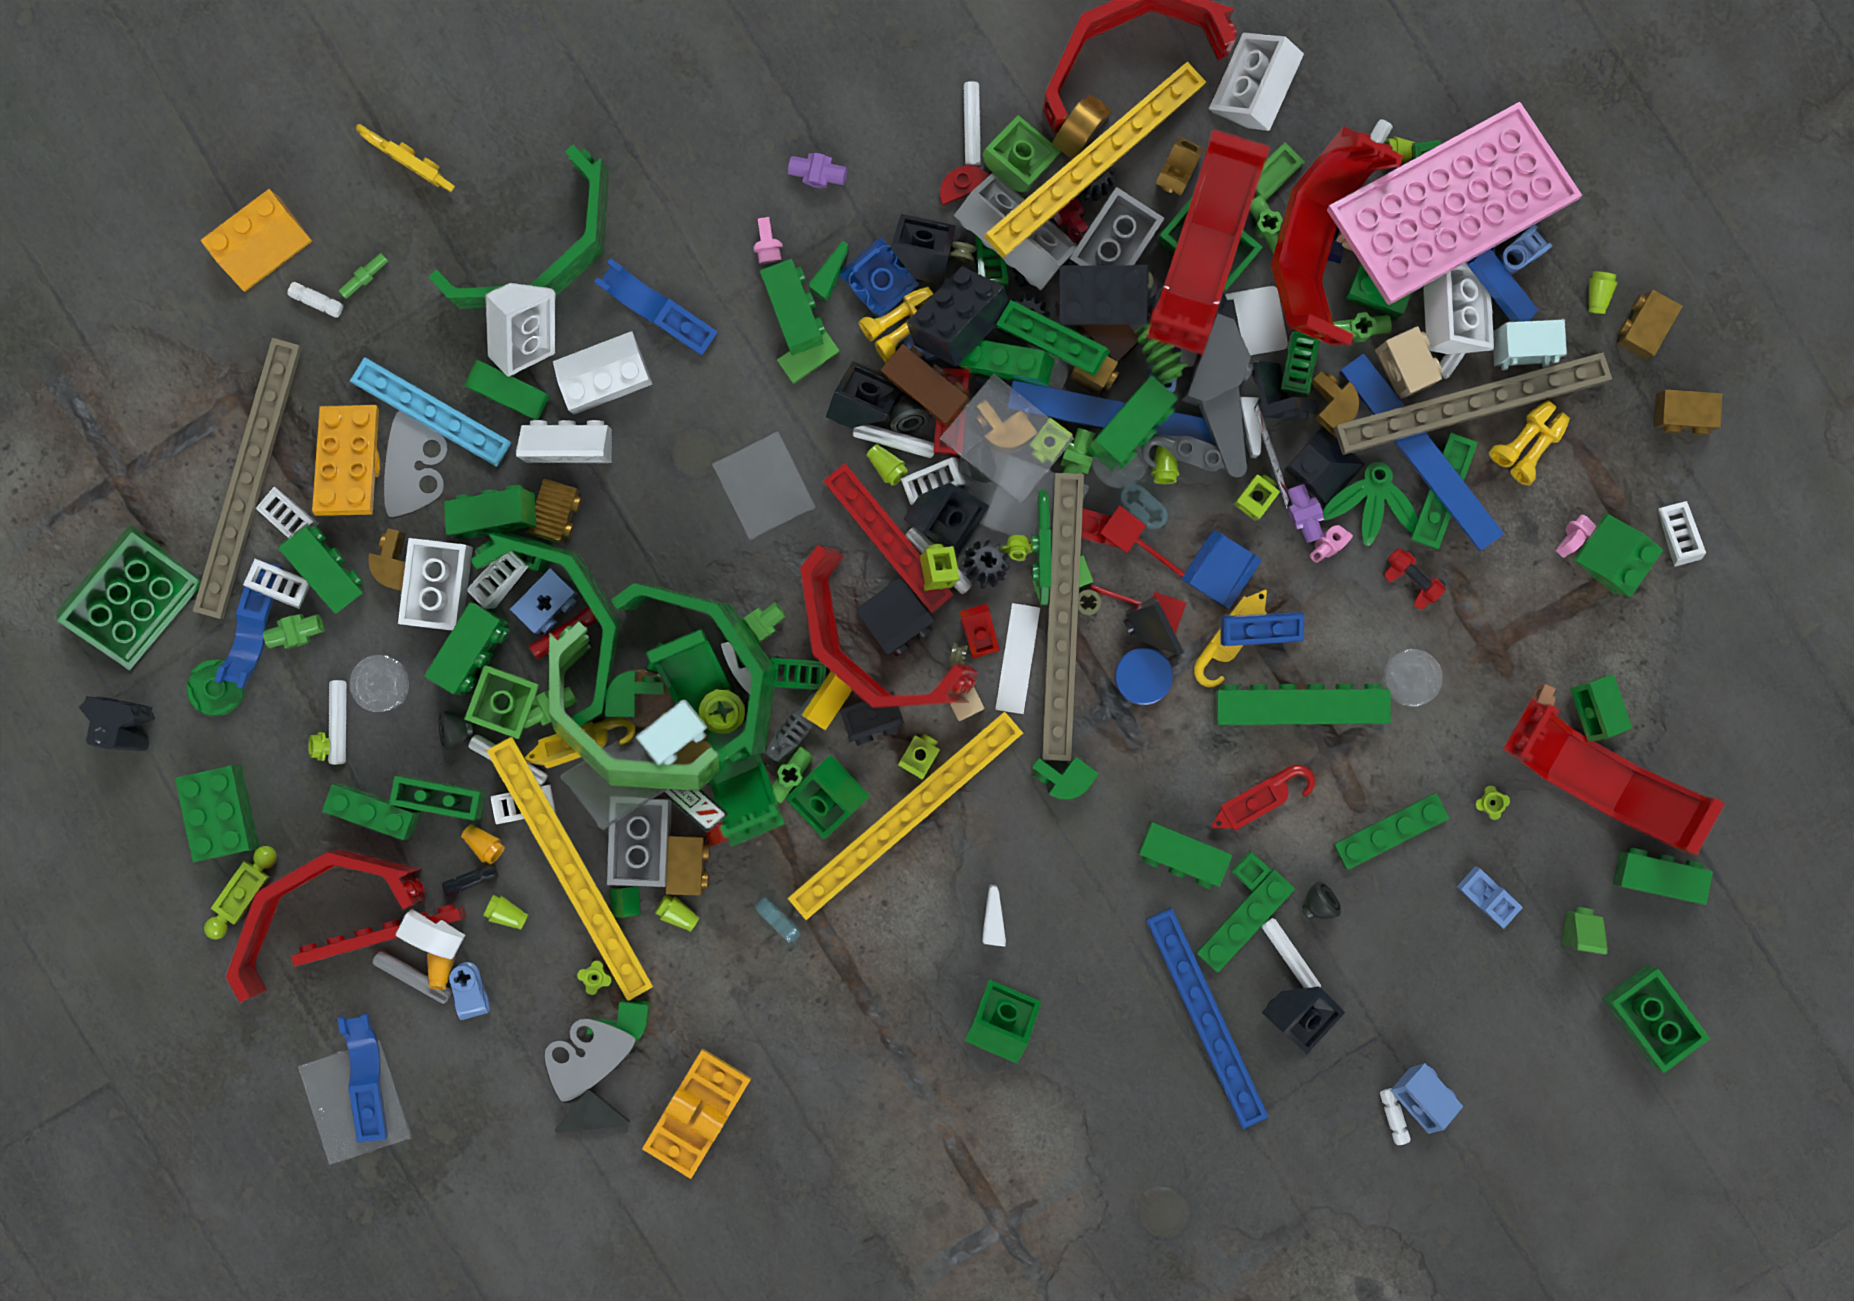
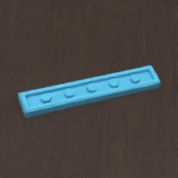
[350,357,513,467]

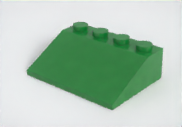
[56,524,201,670]

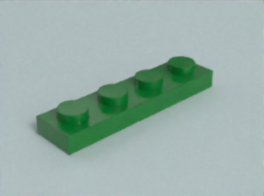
[996,300,1110,377]
[1410,433,1478,550]
[1333,793,1450,870]
[1196,869,1295,973]

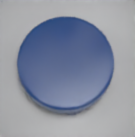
[1114,648,1173,705]

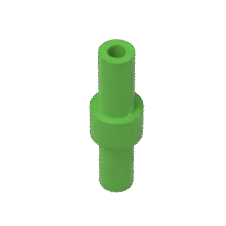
[338,253,388,299]

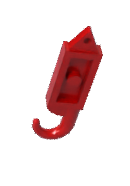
[1211,764,1315,831]

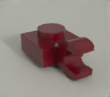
[1053,197,1089,243]

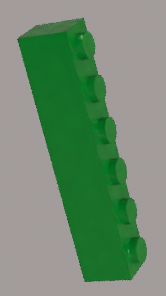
[1214,683,1391,725]

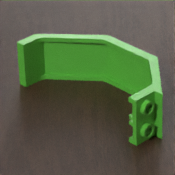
[549,622,720,791]

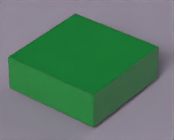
[1231,850,1272,891]

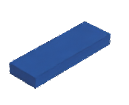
[1467,249,1538,322]
[1220,612,1304,646]

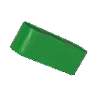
[464,360,550,420]

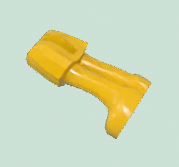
[858,287,934,363]
[1489,400,1570,486]

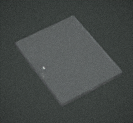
[940,374,1074,504]
[298,1039,412,1165]

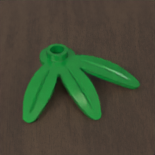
[1323,462,1417,546]

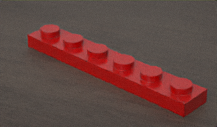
[823,463,954,613]
[291,903,467,967]

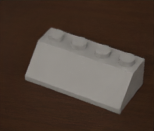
[954,173,1078,290]

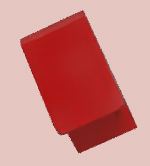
[959,603,1000,659]

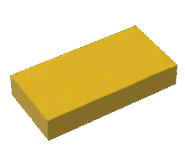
[802,671,852,730]

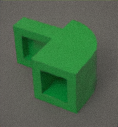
[605,671,667,717]
[1031,756,1099,799]
[587,999,652,1042]

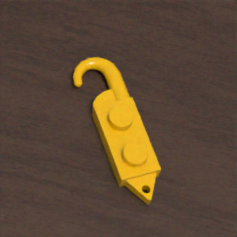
[356,124,455,192]
[1194,590,1267,687]
[525,717,636,769]

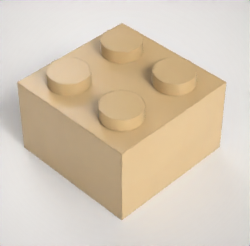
[1375,326,1442,400]

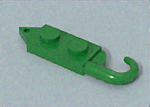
[1031,489,1052,605]

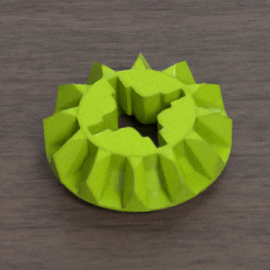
[699,689,745,734]

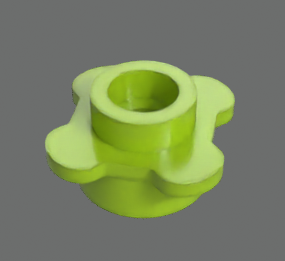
[1001,535,1033,561]
[308,732,330,761]
[1475,786,1510,820]
[577,961,612,995]

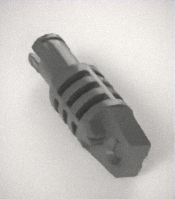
[765,691,816,764]

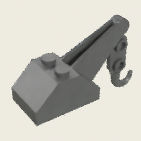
[1141,313,1253,478]

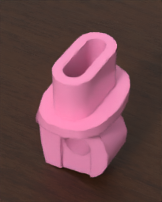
[753,217,783,264]
[1555,515,1596,558]
[1310,525,1353,563]

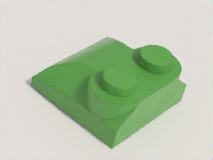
[982,115,1061,192]

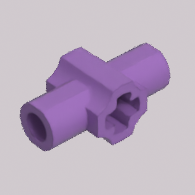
[788,153,848,188]
[1287,483,1324,543]

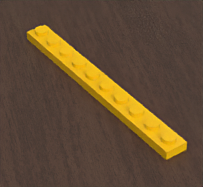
[984,61,1206,259]
[787,712,1023,920]
[486,737,653,1001]

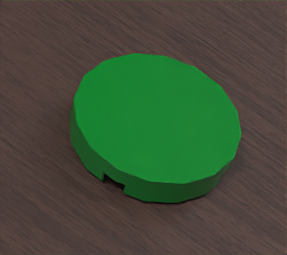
[186,659,246,716]

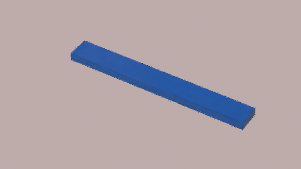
[1340,353,1504,552]
[1007,380,1215,445]
[1145,908,1269,1129]

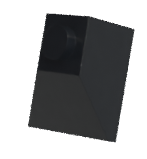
[891,214,956,284]
[826,361,901,429]
[1285,426,1365,506]
[904,482,989,553]
[1123,596,1184,656]
[1262,986,1345,1054]

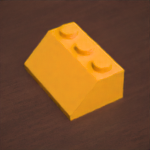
[201,189,312,292]

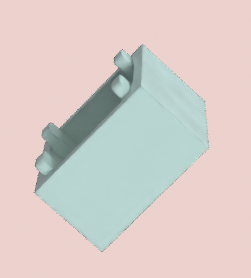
[1493,320,1567,370]
[637,700,708,765]

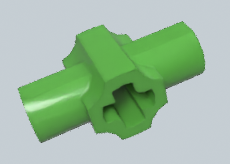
[1249,195,1283,254]
[1333,312,1392,342]
[1061,428,1096,474]
[742,602,786,644]
[263,614,325,649]
[524,686,577,729]
[772,747,814,803]

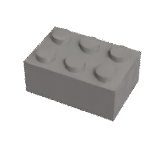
[1067,187,1164,266]
[607,797,672,887]

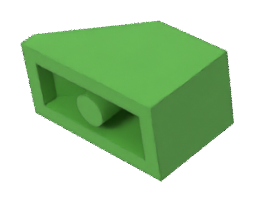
[1561,906,1607,954]

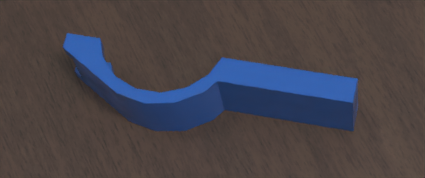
[594,259,717,356]
[214,559,283,689]
[338,1013,388,1143]

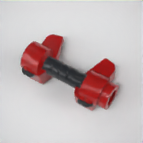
[1384,547,1446,609]

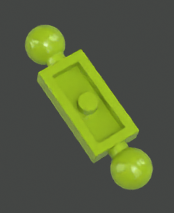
[204,846,277,940]

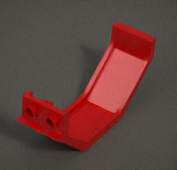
[1042,0,1237,134]
[1271,126,1403,346]
[1146,130,1270,355]
[800,545,979,708]
[1503,698,1725,855]
[226,849,426,1003]

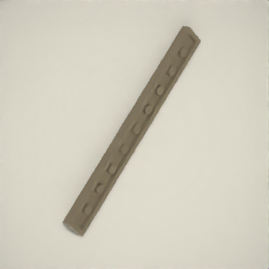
[193,338,302,619]
[1334,352,1612,455]
[1042,473,1084,761]

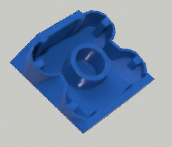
[839,237,920,318]
[1181,530,1262,609]

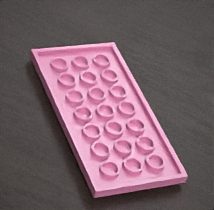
[1327,102,1582,306]

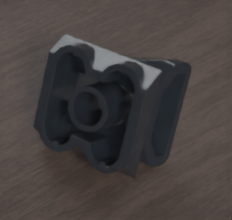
[79,696,155,751]

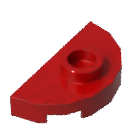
[940,165,990,206]

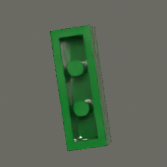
[760,259,826,356]
[959,340,1055,387]
[444,485,536,540]
[278,522,364,614]
[389,775,487,821]
[322,783,421,840]
[1137,821,1232,889]
[1613,847,1713,905]

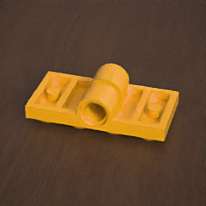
[312,405,380,516]
[642,1049,751,1179]

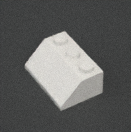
[1209,33,1304,131]
[1424,262,1494,354]
[486,283,555,377]
[553,331,653,415]
[516,420,612,463]
[398,538,473,631]

